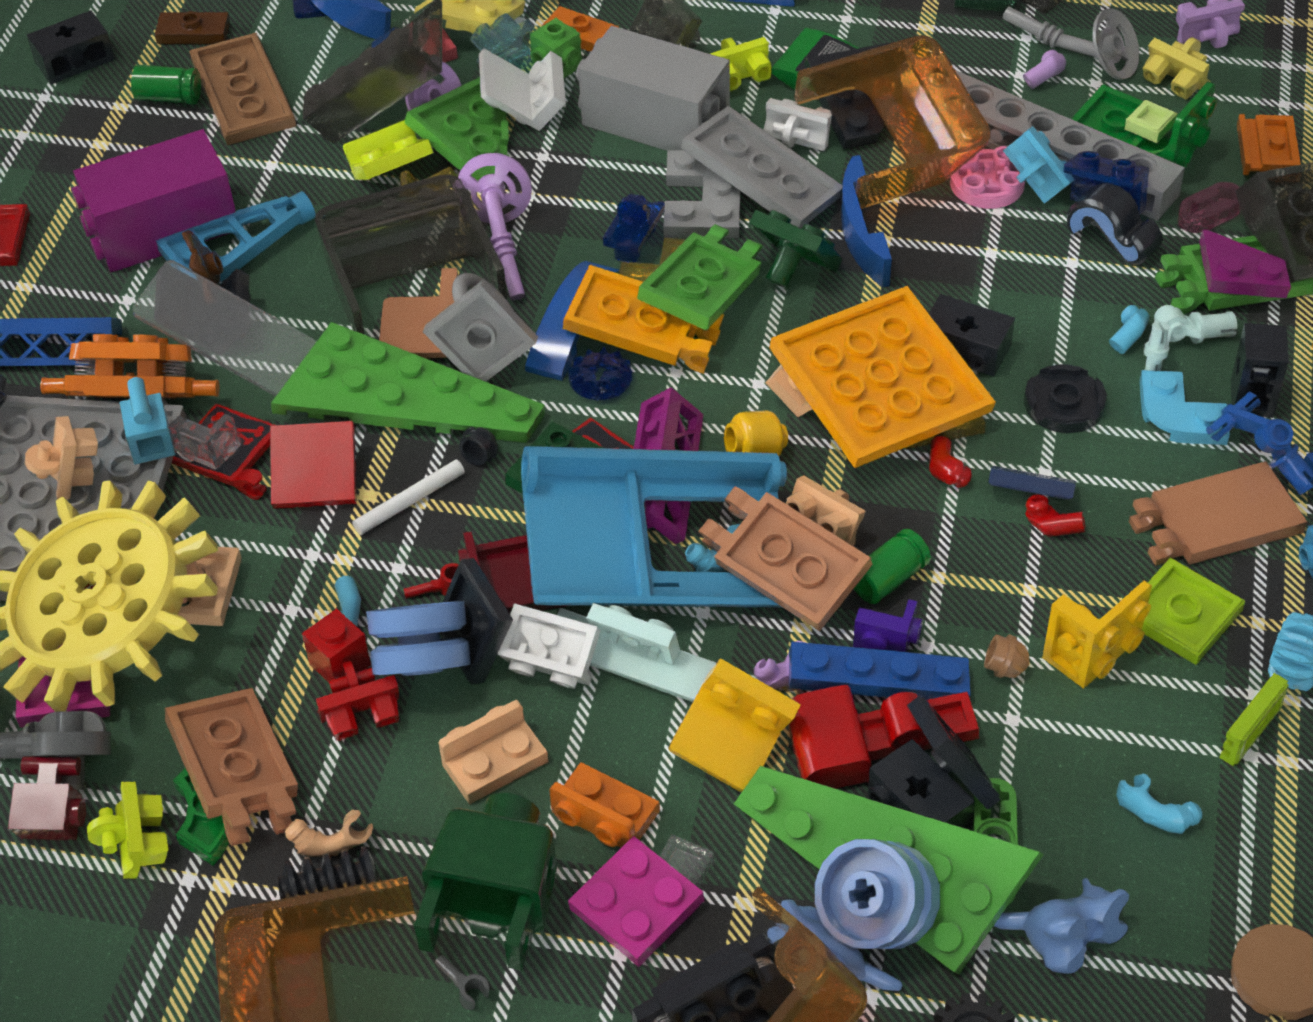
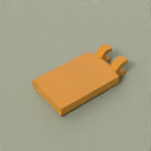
[562,265,724,374]

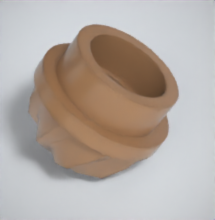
[984,634,1030,678]

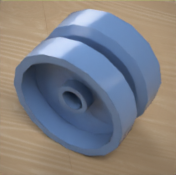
[366,601,471,676]
[815,839,940,949]

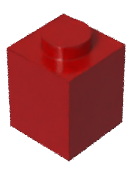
[302,608,371,683]

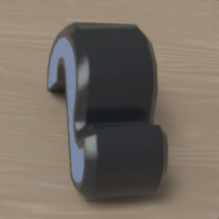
[1067,183,1163,265]

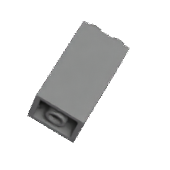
[576,26,730,151]

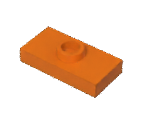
[541,6,619,52]

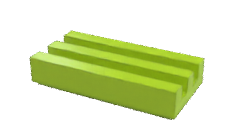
[1220,673,1289,766]

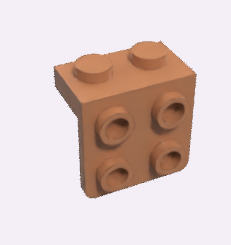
[379,268,458,358]

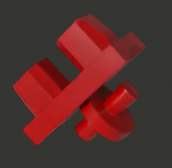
[316,661,399,741]

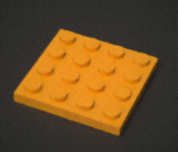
[769,286,996,468]

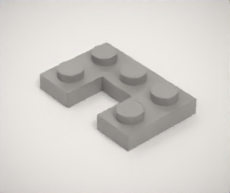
[663,150,740,238]

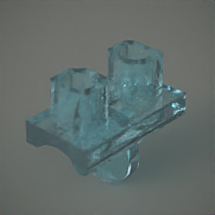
[470,13,535,70]

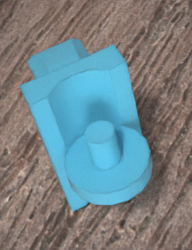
[1003,126,1075,204]

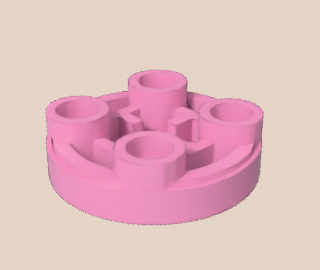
[950,146,1025,209]

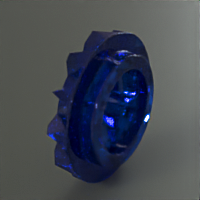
[568,347,632,400]

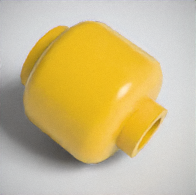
[724,410,788,457]

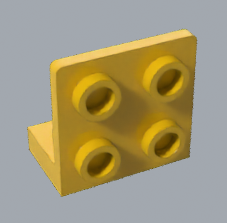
[1042,580,1152,689]
[668,658,801,792]

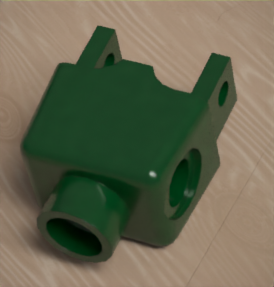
[414,792,557,971]

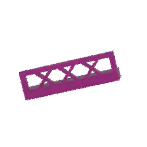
[633,387,704,545]

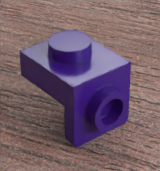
[853,599,923,652]

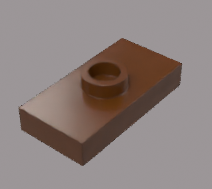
[154,11,230,44]

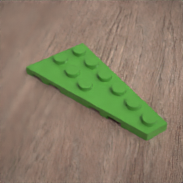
[271,322,545,443]
[734,766,1044,974]

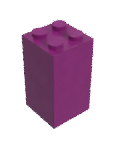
[71,129,236,273]

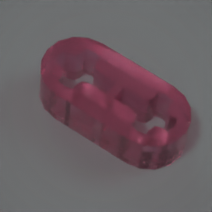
[1177,182,1244,233]

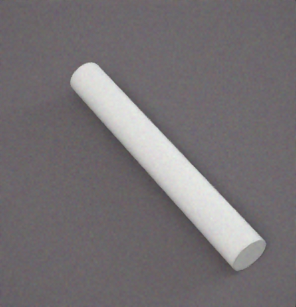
[352,459,465,535]

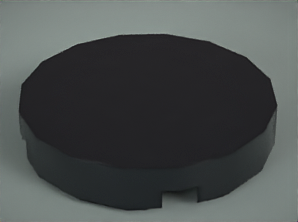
[1024,364,1107,434]

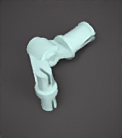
[1144,305,1237,371]

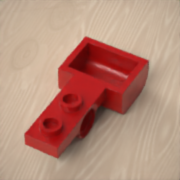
[787,685,979,789]

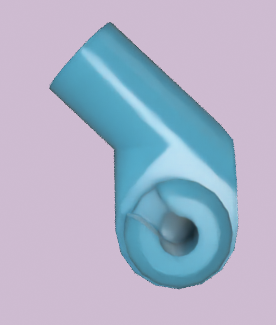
[335,576,361,627]

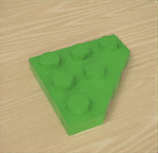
[404,77,509,181]

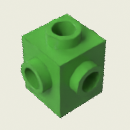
[530,18,582,78]

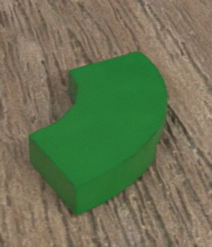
[173,768,229,866]

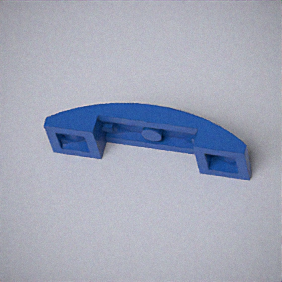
[311,0,391,40]
[841,155,892,287]
[525,261,620,381]

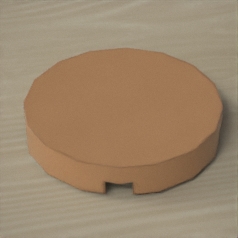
[1230,924,1313,1020]

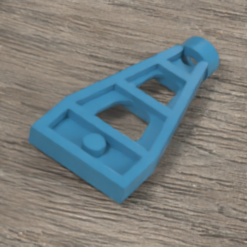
[156,191,316,282]

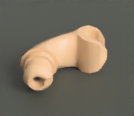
[285,810,373,857]

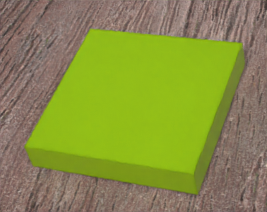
[1142,558,1245,665]

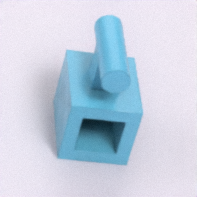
[119,377,175,465]

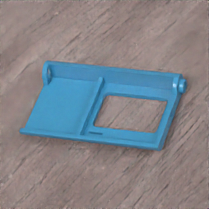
[521,446,787,608]

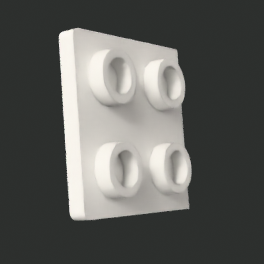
[479,49,566,131]

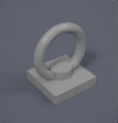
[423,273,538,382]

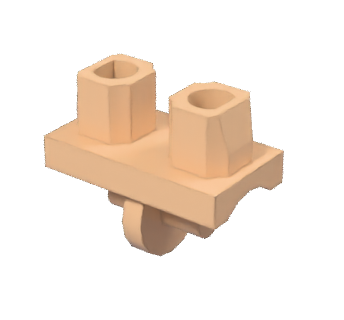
[25,416,98,500]
[786,475,866,547]

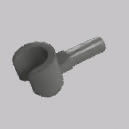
[435,955,489,1010]

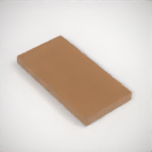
[189,33,296,145]

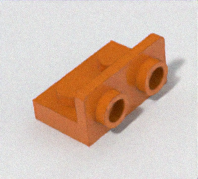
[549,762,660,848]

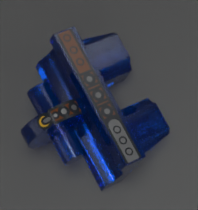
[603,194,665,264]

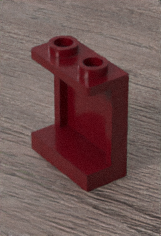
[458,531,571,614]

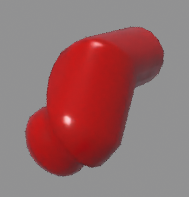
[929,436,972,488]
[1025,494,1086,537]

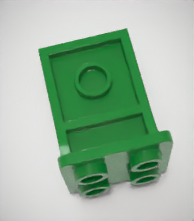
[1071,81,1217,168]

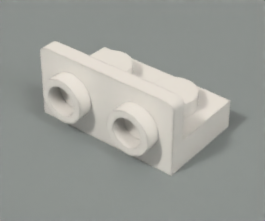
[498,604,601,689]

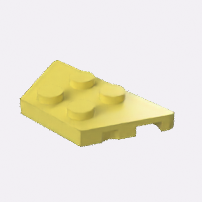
[413,0,525,37]

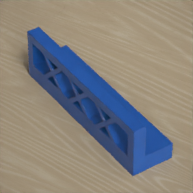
[0,317,122,366]

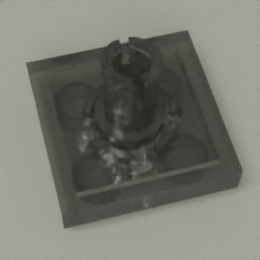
[629,0,703,49]

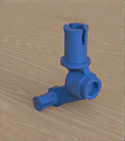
[1206,392,1313,495]

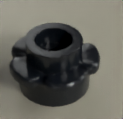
[459,427,498,466]

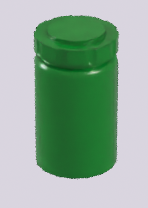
[131,64,201,104]
[854,528,931,604]

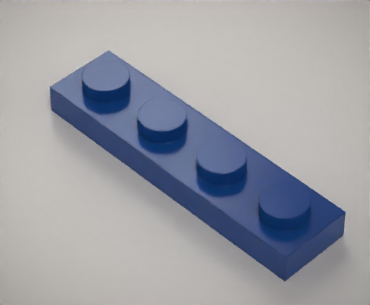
[789,641,971,700]

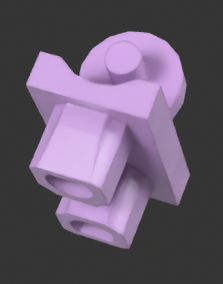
[1176,0,1245,48]

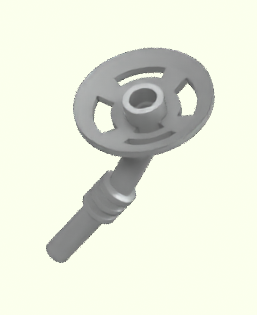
[1003,7,1139,80]

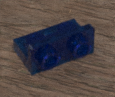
[1063,151,1149,214]

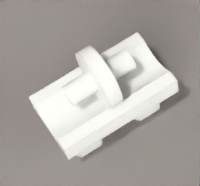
[763,98,832,151]

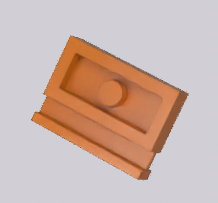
[1237,114,1301,176]

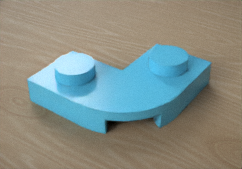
[1139,370,1230,445]

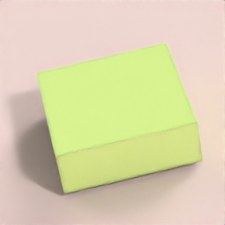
[1125,100,1178,143]

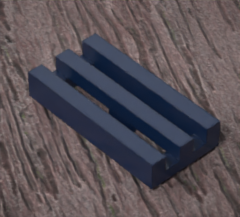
[988,466,1077,500]

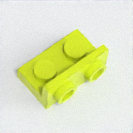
[343,120,433,180]

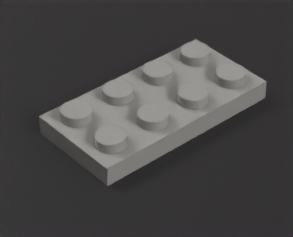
[681,106,843,229]

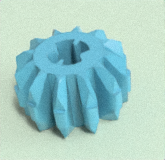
[1268,612,1313,691]

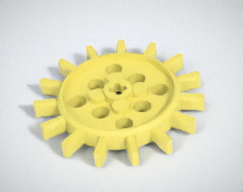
[0,480,218,712]

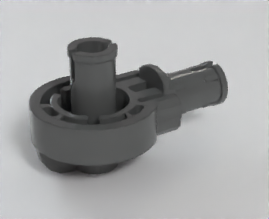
[0,711,111,790]

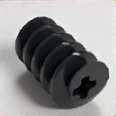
[278,846,382,923]

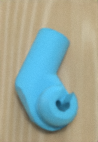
[1109,305,1149,354]

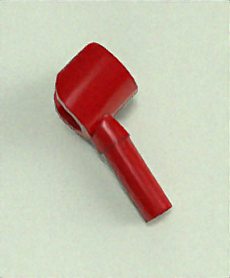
[404,563,459,599]

